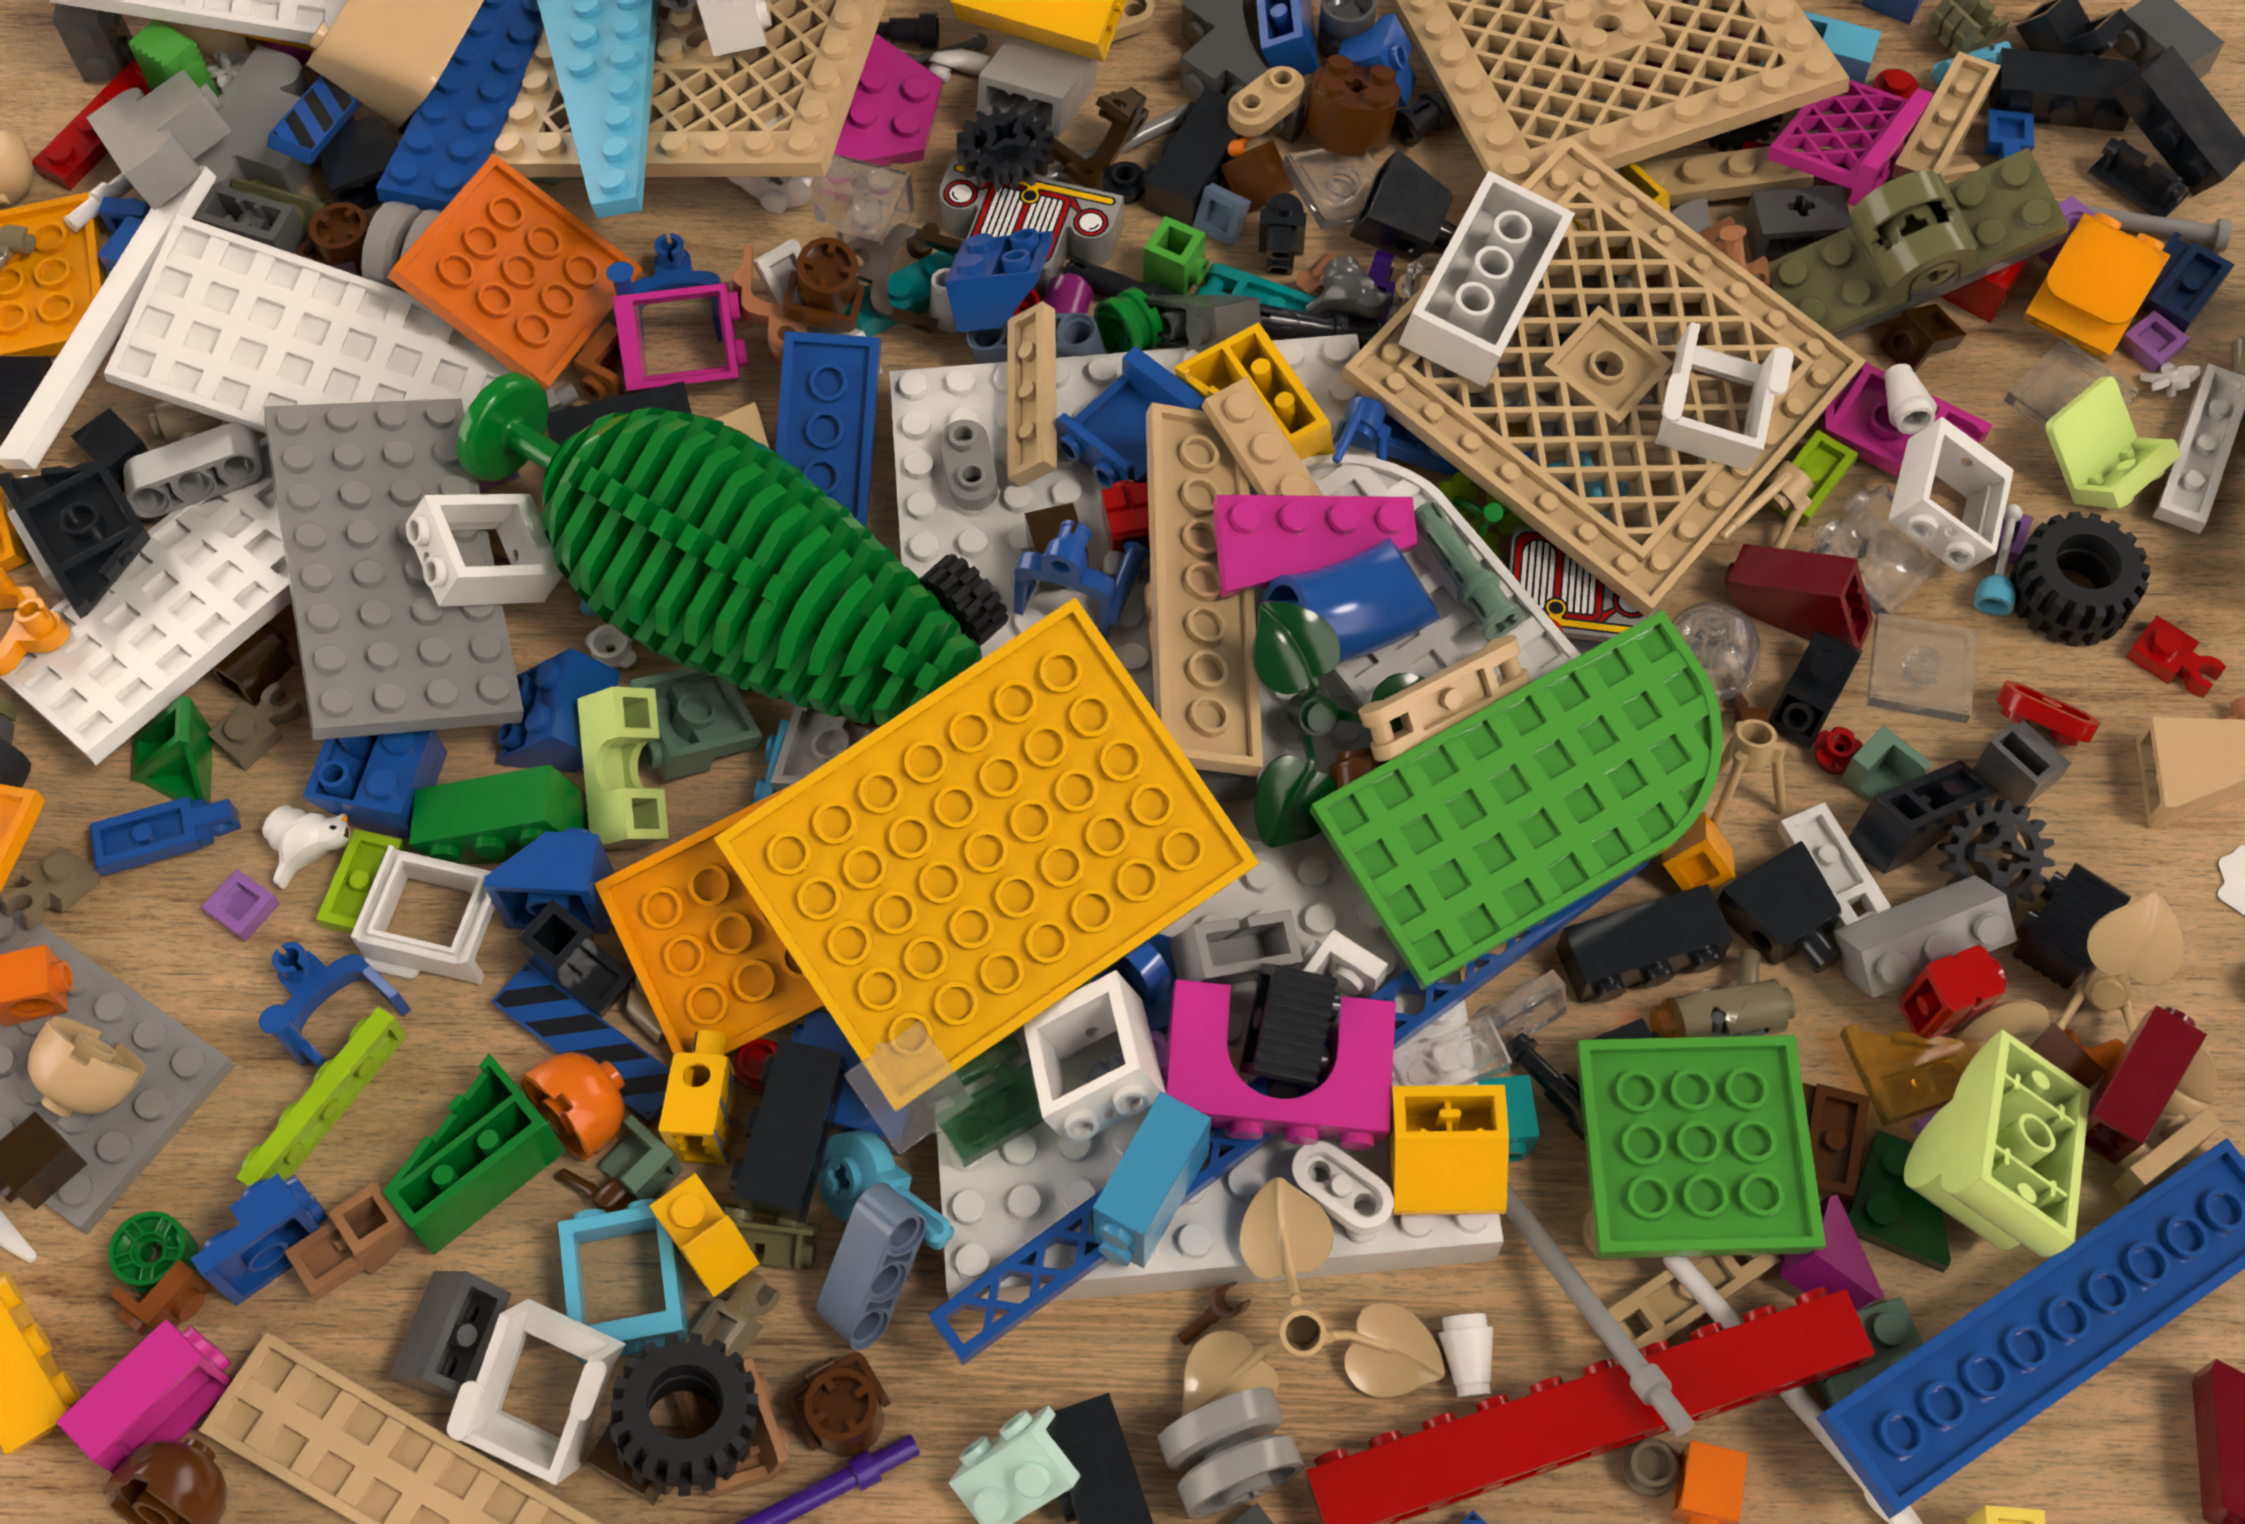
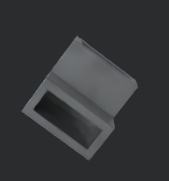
[1972,720,2071,808]

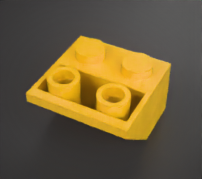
[1389,1085,1509,1215]

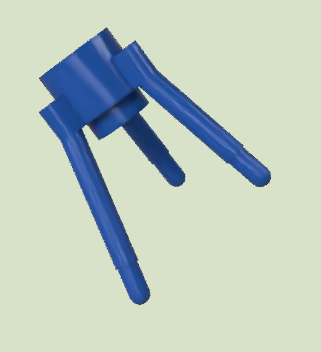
[1332,396,1391,464]

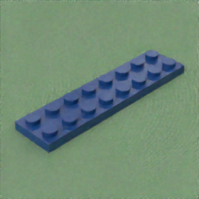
[376,0,544,211]

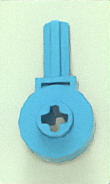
[818,1129,955,1249]

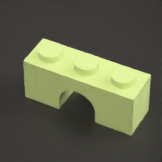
[577,686,669,849]

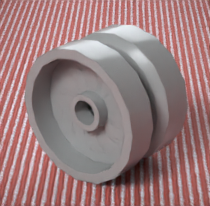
[361,201,442,292]
[1157,1387,1304,1518]

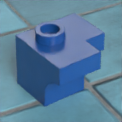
[1338,13,1417,109]

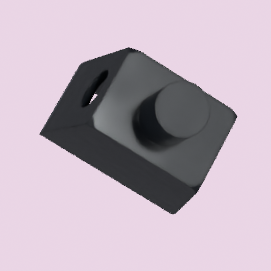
[320,115,399,210]
[1349,149,1458,261]
[1717,841,1842,974]

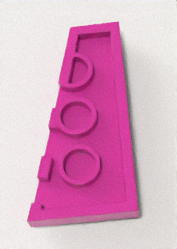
[1213,495,1418,599]

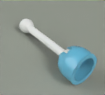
[1973,504,2023,616]

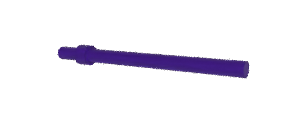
[735,1434,920,1524]

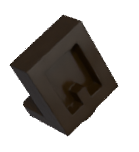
[1880,303,1967,373]

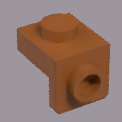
[574,322,623,401]
[109,1259,212,1336]

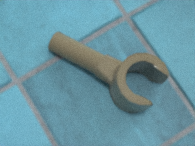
[0,224,36,272]

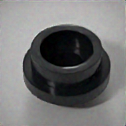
[1102,161,1145,205]

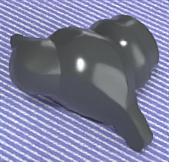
[1304,256,1393,319]

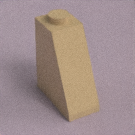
[2136,716,2245,829]

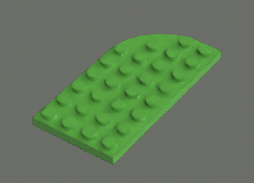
[1309,610,1723,991]

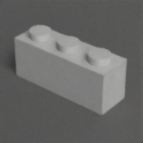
[1833,875,2017,998]

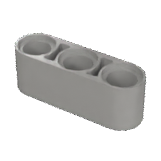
[123,422,262,518]

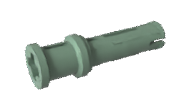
[1414,501,1524,640]

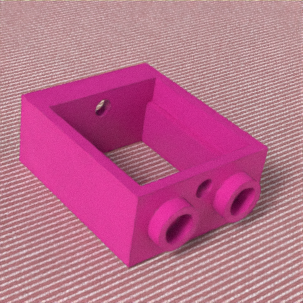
[612,283,748,391]
[56,1319,233,1474]

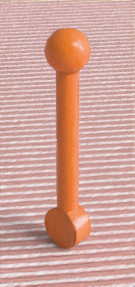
[1228,136,1253,158]

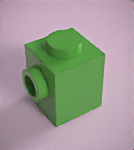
[1144,216,1209,295]

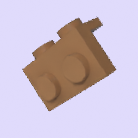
[673,1356,789,1499]

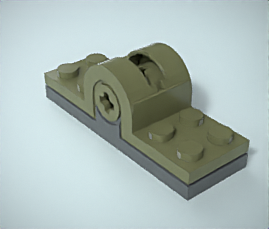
[1768,148,2069,340]

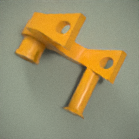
[0,565,70,676]

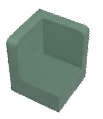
[1841,725,1931,803]
[600,1114,683,1201]

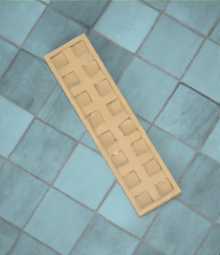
[198,1332,601,1524]

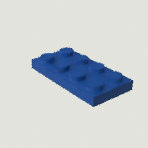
[775,331,882,528]

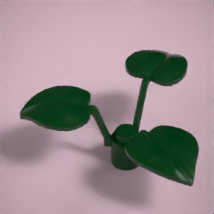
[1252,601,1425,848]

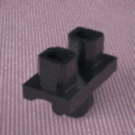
[1259,193,1307,275]

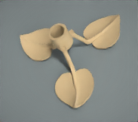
[1957,889,2217,1115]
[1181,1177,1445,1417]

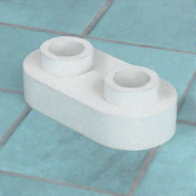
[1291,1141,1394,1235]

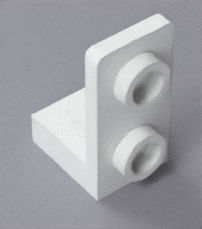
[1299,929,1388,998]

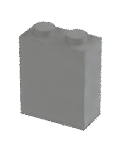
[976,35,1098,138]

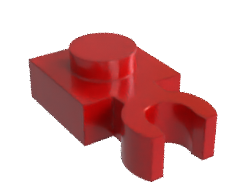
[2126,615,2226,698]

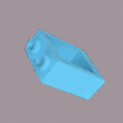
[558,1199,690,1365]

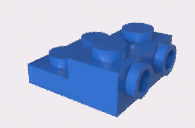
[191,1173,329,1306]

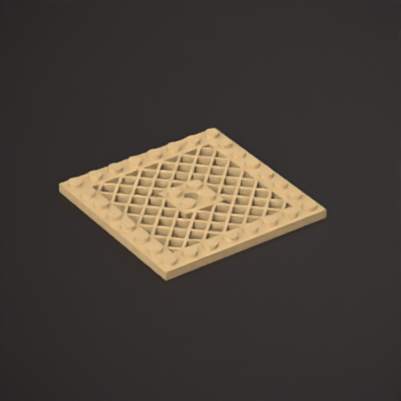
[489,0,887,177]
[1391,0,1849,186]
[1340,137,1866,617]

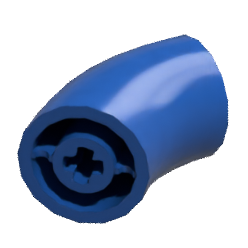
[1262,537,1442,664]

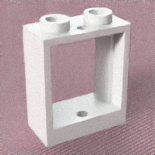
[1888,417,2014,574]
[405,494,563,607]
[1023,970,1166,1147]

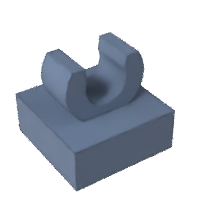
[1192,183,1251,246]

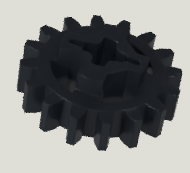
[956,105,1054,192]
[1937,799,2055,910]

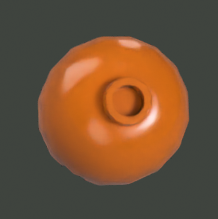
[521,1052,625,1162]

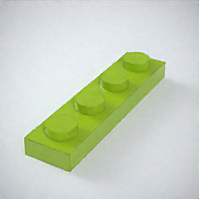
[236,1006,407,1189]

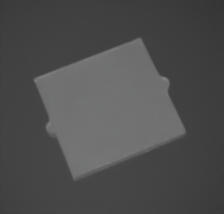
[844,1022,975,1155]

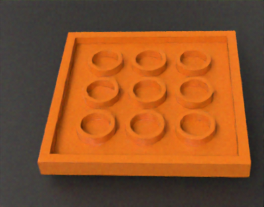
[387,153,643,392]

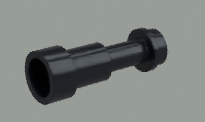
[876,12,940,48]
[1502,1032,1585,1141]

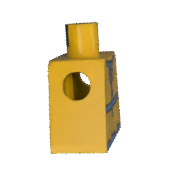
[659,1030,738,1166]

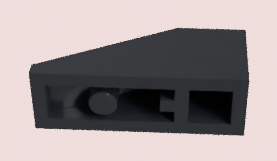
[1848,760,1999,874]

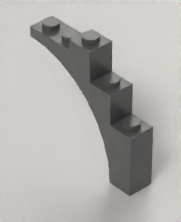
[1181,0,1305,144]

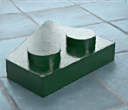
[1847,1129,1951,1273]

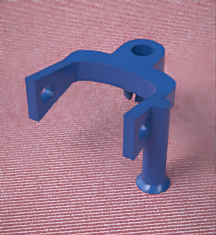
[606,233,723,350]
[1013,520,1150,641]
[259,942,411,1070]

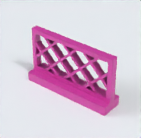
[1766,79,1935,206]

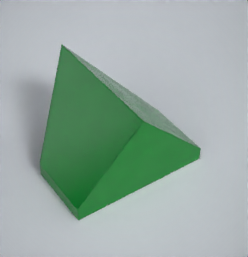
[131,695,213,804]

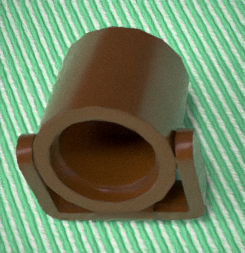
[296,202,370,277]
[782,237,865,332]
[785,1352,891,1457]

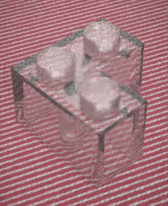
[810,154,915,266]

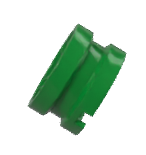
[1094,287,1163,353]
[108,1211,199,1296]

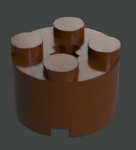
[1303,55,1400,157]

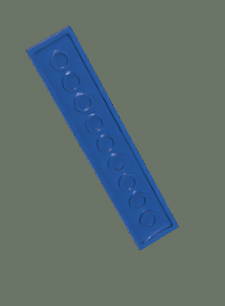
[1816,1138,2245,1519]

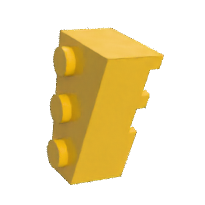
[1174,322,1335,461]
[0,1271,81,1455]

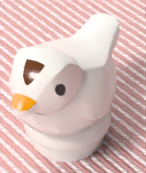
[262,805,351,889]

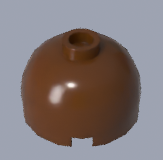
[102,1439,228,1524]

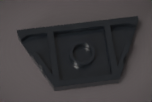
[0,461,151,619]

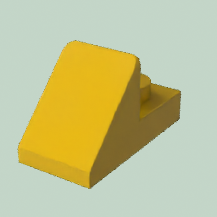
[649,1173,759,1298]

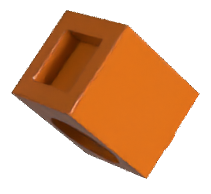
[0,944,74,1027]
[1671,1440,1748,1524]

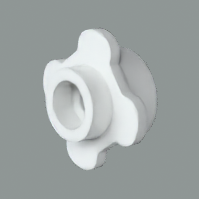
[585,624,637,669]

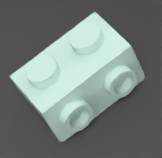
[949,1405,1081,1524]

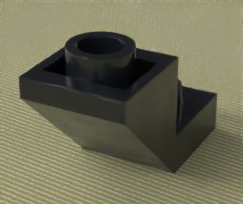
[1768,629,1863,748]

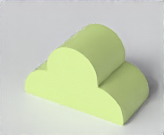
[1904,1029,2090,1257]

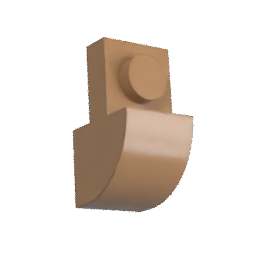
[284,1181,407,1301]

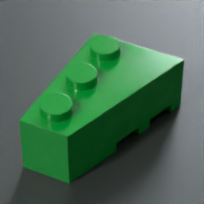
[409,765,589,864]
[383,1053,566,1255]

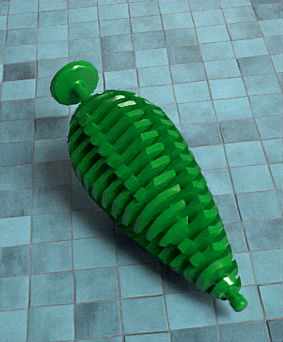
[456,372,982,725]

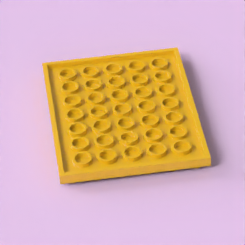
[713,597,1260,1112]

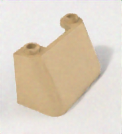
[306,0,484,128]

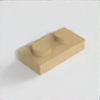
[2112,1108,2224,1202]

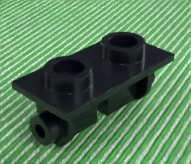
[2087,138,2189,217]

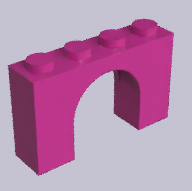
[1164,979,1396,1151]

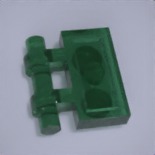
[921,1035,1045,1168]

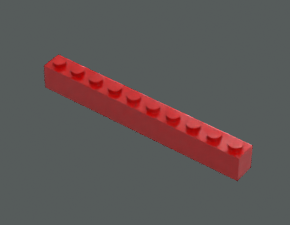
[1306,1287,1875,1524]

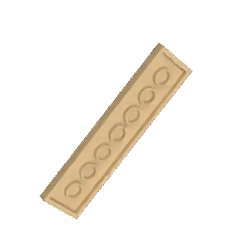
[1146,402,1263,777]

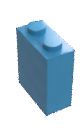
[1093,1091,1211,1269]

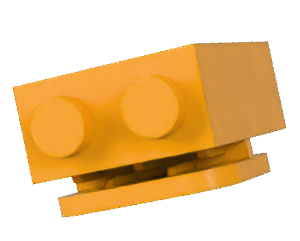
[2023,212,2171,362]

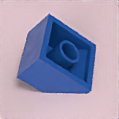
[484,828,615,934]

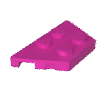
[828,33,943,176]
[1821,362,1993,478]

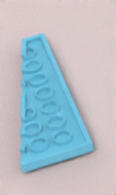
[537,0,659,219]

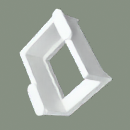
[1655,322,1794,471]
[351,845,495,985]
[447,1298,626,1485]

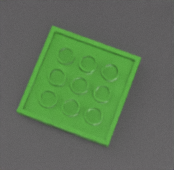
[1575,1035,1826,1258]

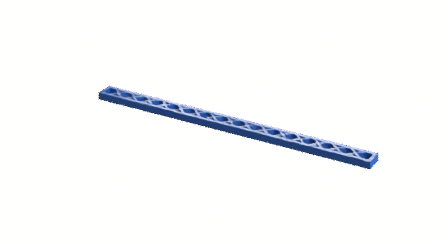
[928,861,1649,1366]

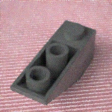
[1145,294,1261,353]

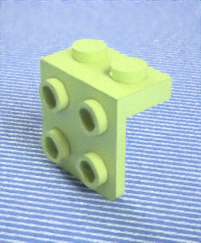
[2046,376,2181,510]

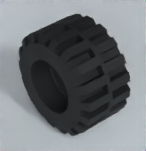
[2009,512,2150,647]
[611,1333,759,1497]

